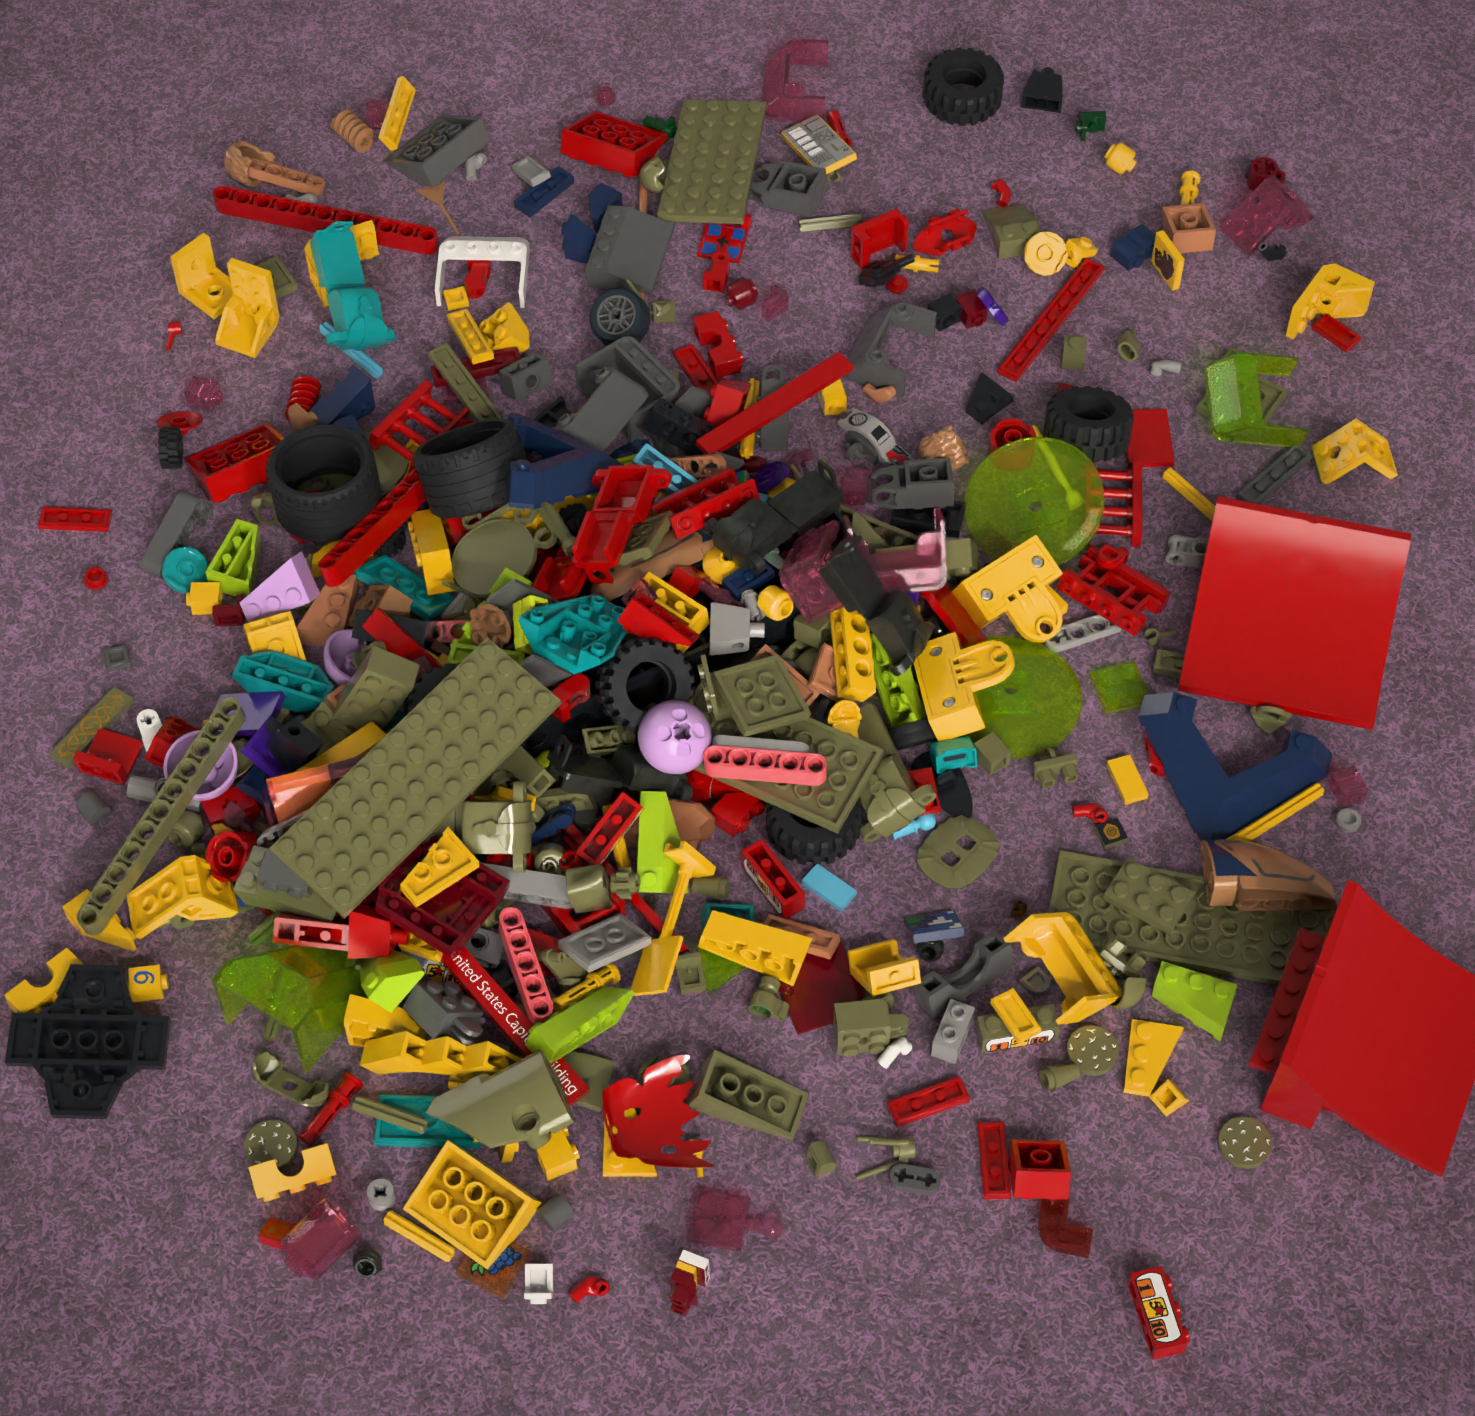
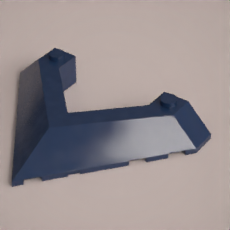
[501,413,624,509]
[1138,692,1332,841]

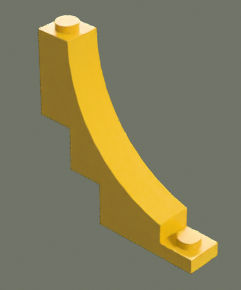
[360,1031,521,1079]

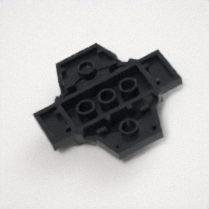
[5,964,171,1119]

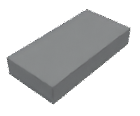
[511,156,551,187]

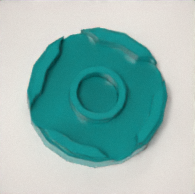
[162,547,208,594]

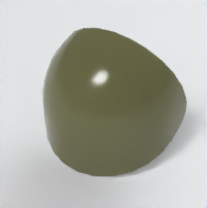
[1108,977,1147,1010]

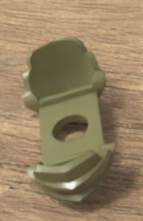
[252,1051,329,1107]

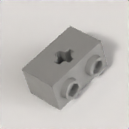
[931,999,975,1065]

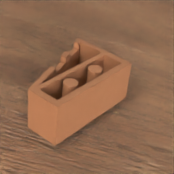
[296,575,359,647]

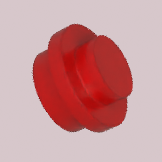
[886,275,908,294]
[84,567,108,590]

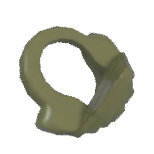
[251,492,278,526]
[1250,706,1292,734]

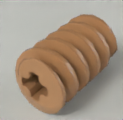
[330,109,374,153]

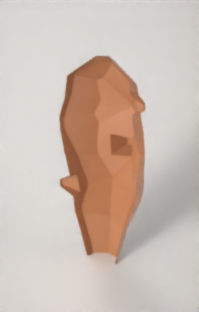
[595,799,716,848]

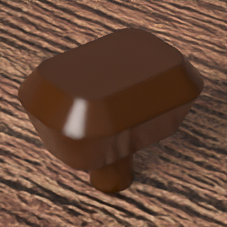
[1010,900,1027,918]

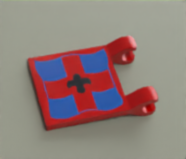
[697,214,752,264]

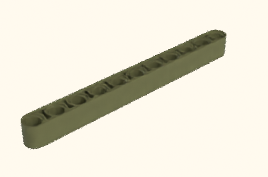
[77,697,246,935]

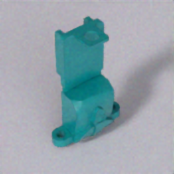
[310,221,397,351]

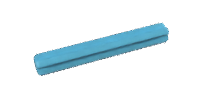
[319,321,383,379]

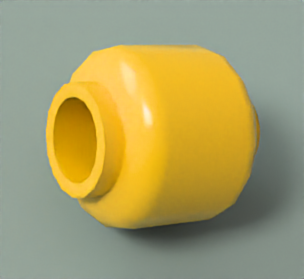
[1104,142,1137,174]
[757,585,794,621]

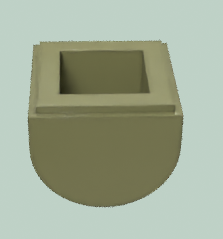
[805,1140,837,1178]

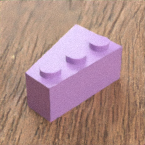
[240,551,321,623]

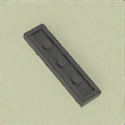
[1235,443,1313,504]

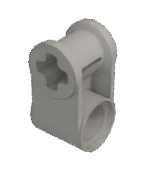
[1166,535,1208,568]

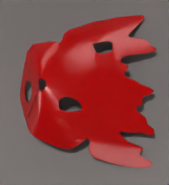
[602,1055,713,1168]

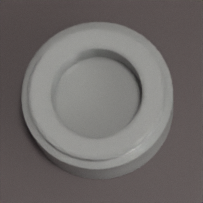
[1335,808,1361,833]

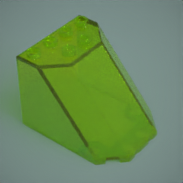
[211,945,369,1074]

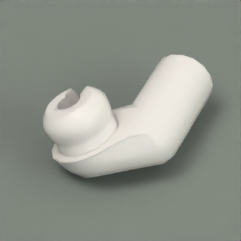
[877,1037,912,1069]

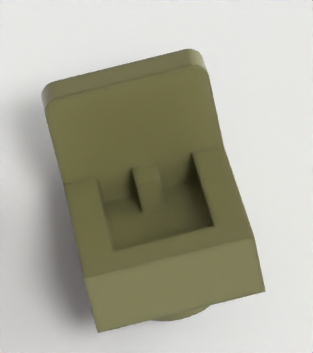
[675,952,707,996]

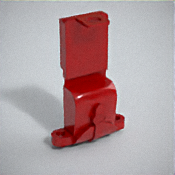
[572,464,672,584]
[532,543,588,602]

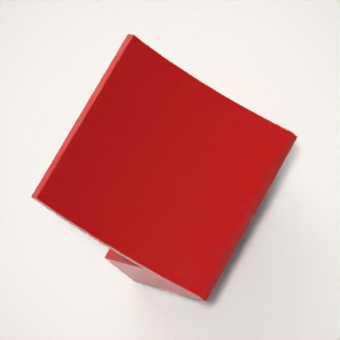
[1178,496,1412,730]
[1248,880,1475,1177]

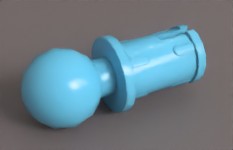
[891,814,936,840]

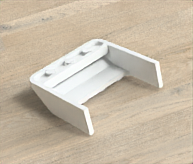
[435,236,530,308]

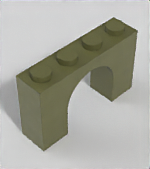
[471,745,556,798]

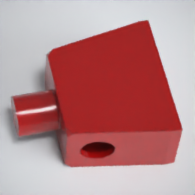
[348,904,410,959]

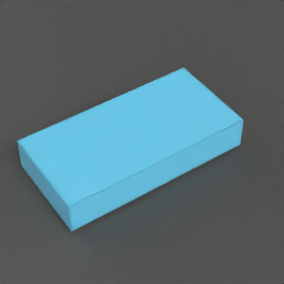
[801,864,857,912]

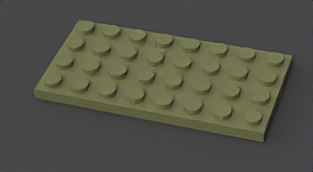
[657,99,767,224]
[673,682,884,834]

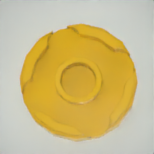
[1023,232,1067,276]

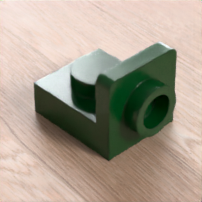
[1075,111,1106,141]
[643,115,677,144]

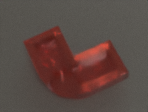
[1038,1199,1093,1258]

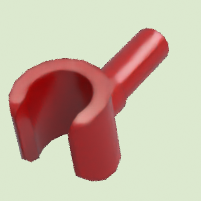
[165,321,182,350]

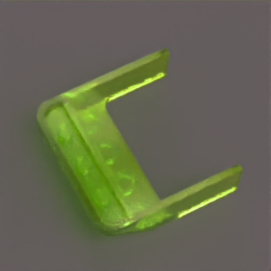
[1204,352,1308,447]

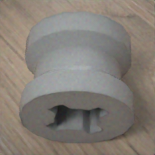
[367,1178,396,1212]

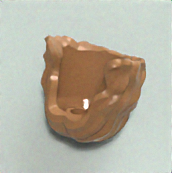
[224,140,276,187]
[918,424,969,471]

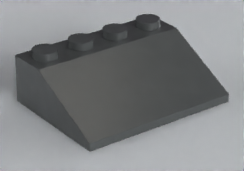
[384,114,491,187]
[585,205,674,293]

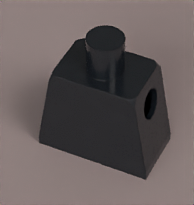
[1021,67,1063,113]
[265,717,324,774]

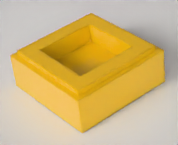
[443,286,469,311]

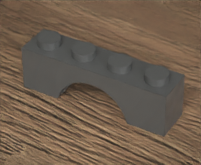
[913,931,1015,1018]

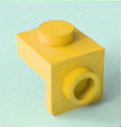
[1065,237,1098,268]

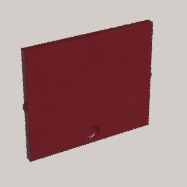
[779,933,865,1035]

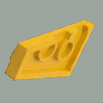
[400,827,479,908]
[1123,1019,1184,1097]

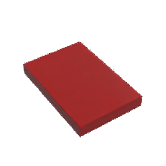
[1126,409,1174,468]
[920,583,987,648]

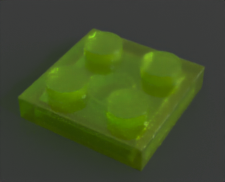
[1089,661,1149,715]

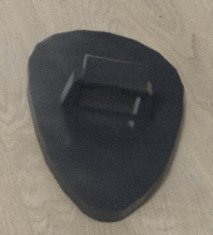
[911,751,973,818]

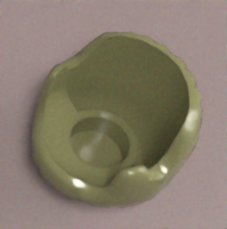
[640,156,668,194]

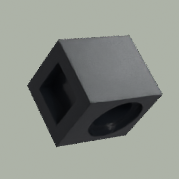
[928,293,962,332]

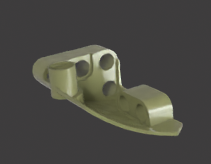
[426,1049,575,1149]

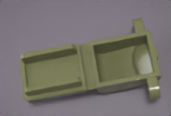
[857,703,936,843]
[420,781,533,873]

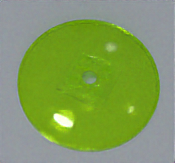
[964,437,1105,565]
[962,636,1082,759]

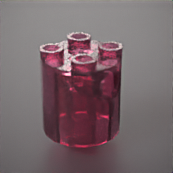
[280,1198,362,1280]

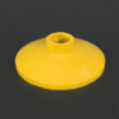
[702,547,741,585]

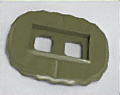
[917,815,1000,889]

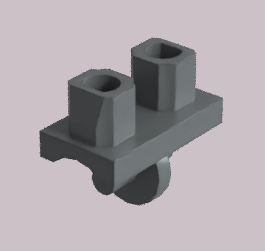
[845,431,879,466]

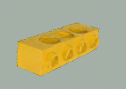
[829,601,876,702]

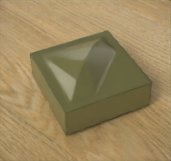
[652,300,676,323]

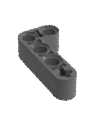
[140,490,213,579]

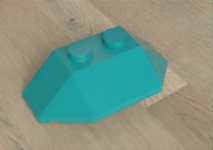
[232,651,334,713]

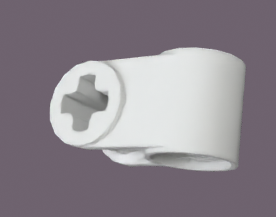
[137,709,162,752]

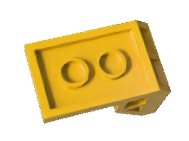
[304,220,379,307]
[215,258,280,358]
[1286,264,1375,340]
[243,611,306,661]
[127,855,239,939]

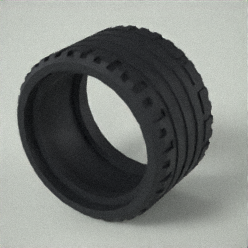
[412,419,528,519]
[266,425,382,542]

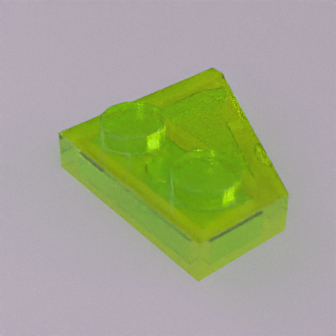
[697,946,747,994]

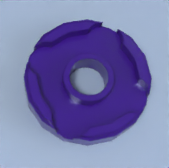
[976,287,1009,326]
[749,461,789,493]

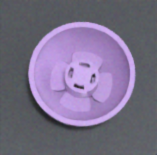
[323,629,367,686]
[638,700,712,774]
[163,730,238,801]

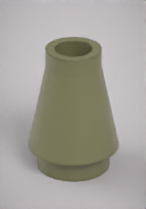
[692,875,731,900]
[1039,1063,1080,1091]

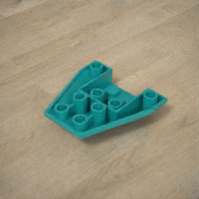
[518,594,627,674]

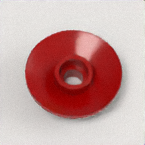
[157,411,203,435]

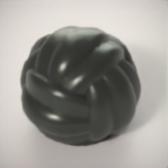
[916,940,944,962]
[352,1248,382,1278]

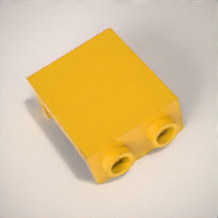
[848,939,921,996]

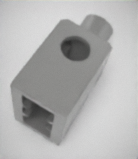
[709,603,765,655]

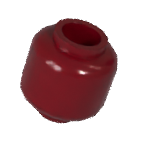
[725,277,759,310]

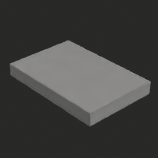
[558,913,652,972]

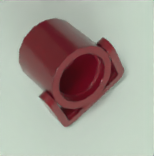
[1245,157,1285,194]

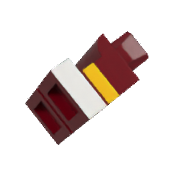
[669,1250,710,1316]

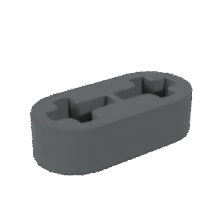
[889,1164,941,1195]

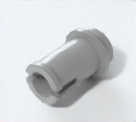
[740,589,765,622]

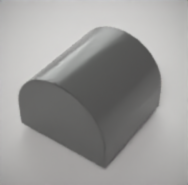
[76,791,112,826]
[536,1193,574,1233]

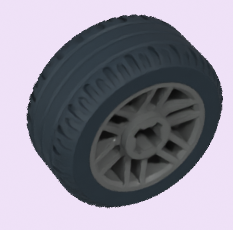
[589,288,651,346]

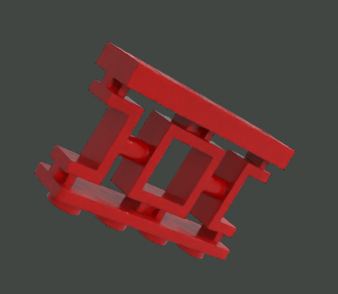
[1057,544,1171,636]

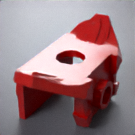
[912,208,977,256]

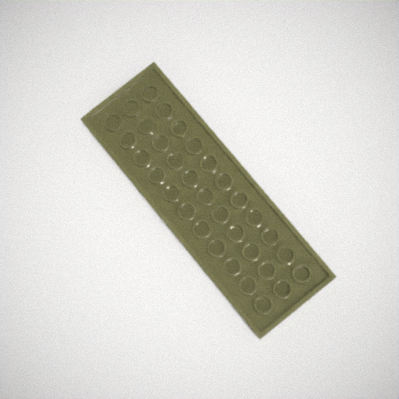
[269,637,561,919]
[1049,850,1339,985]

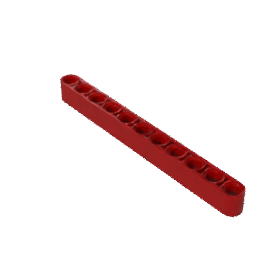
[213,186,439,255]
[318,420,476,587]

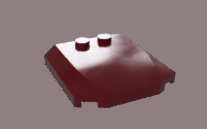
[375,836,510,958]

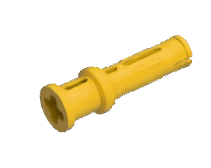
[1179,170,1201,205]
[552,963,620,1013]

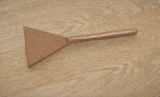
[416,181,459,235]

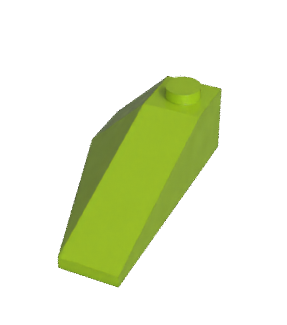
[637,791,689,894]
[360,950,425,1013]

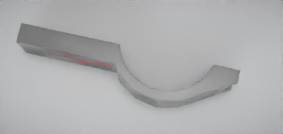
[837,408,915,467]

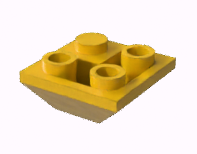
[479,302,530,354]

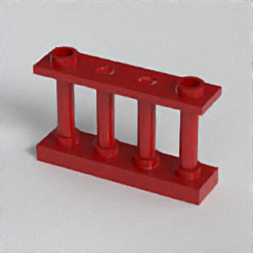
[369,380,469,474]
[1079,460,1142,547]
[650,467,760,540]
[531,836,626,937]

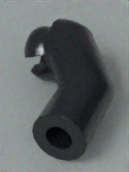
[1258,242,1287,261]

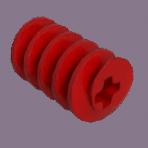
[285,376,321,422]

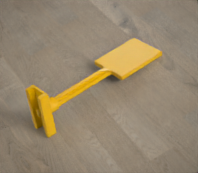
[631,841,716,996]

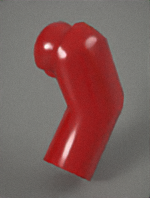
[991,179,1012,207]
[1072,803,1108,824]
[568,1277,610,1304]

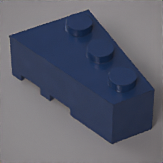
[308,364,375,425]

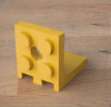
[170,233,233,320]
[1312,418,1398,484]

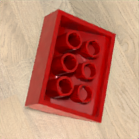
[560,111,667,178]
[184,422,284,503]

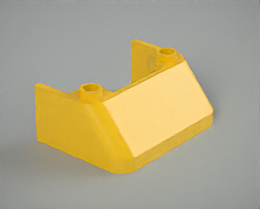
[1003,912,1122,1025]

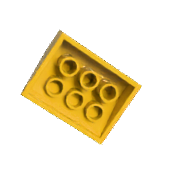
[403,1140,542,1269]

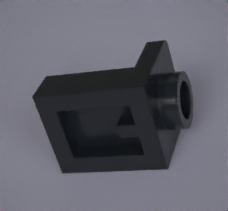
[487,963,519,999]

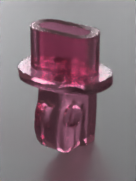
[223,801,255,834]

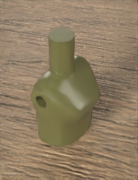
[1116,329,1141,362]

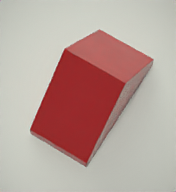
[668,565,710,599]

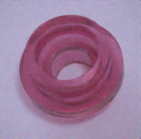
[595,86,616,106]

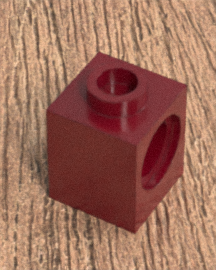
[955,290,988,329]

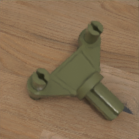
[535,948,587,994]

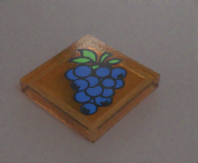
[456,1241,531,1300]

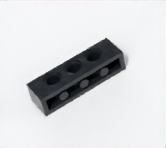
[643,397,740,456]

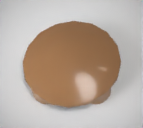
[288,403,319,432]
[470,604,511,649]

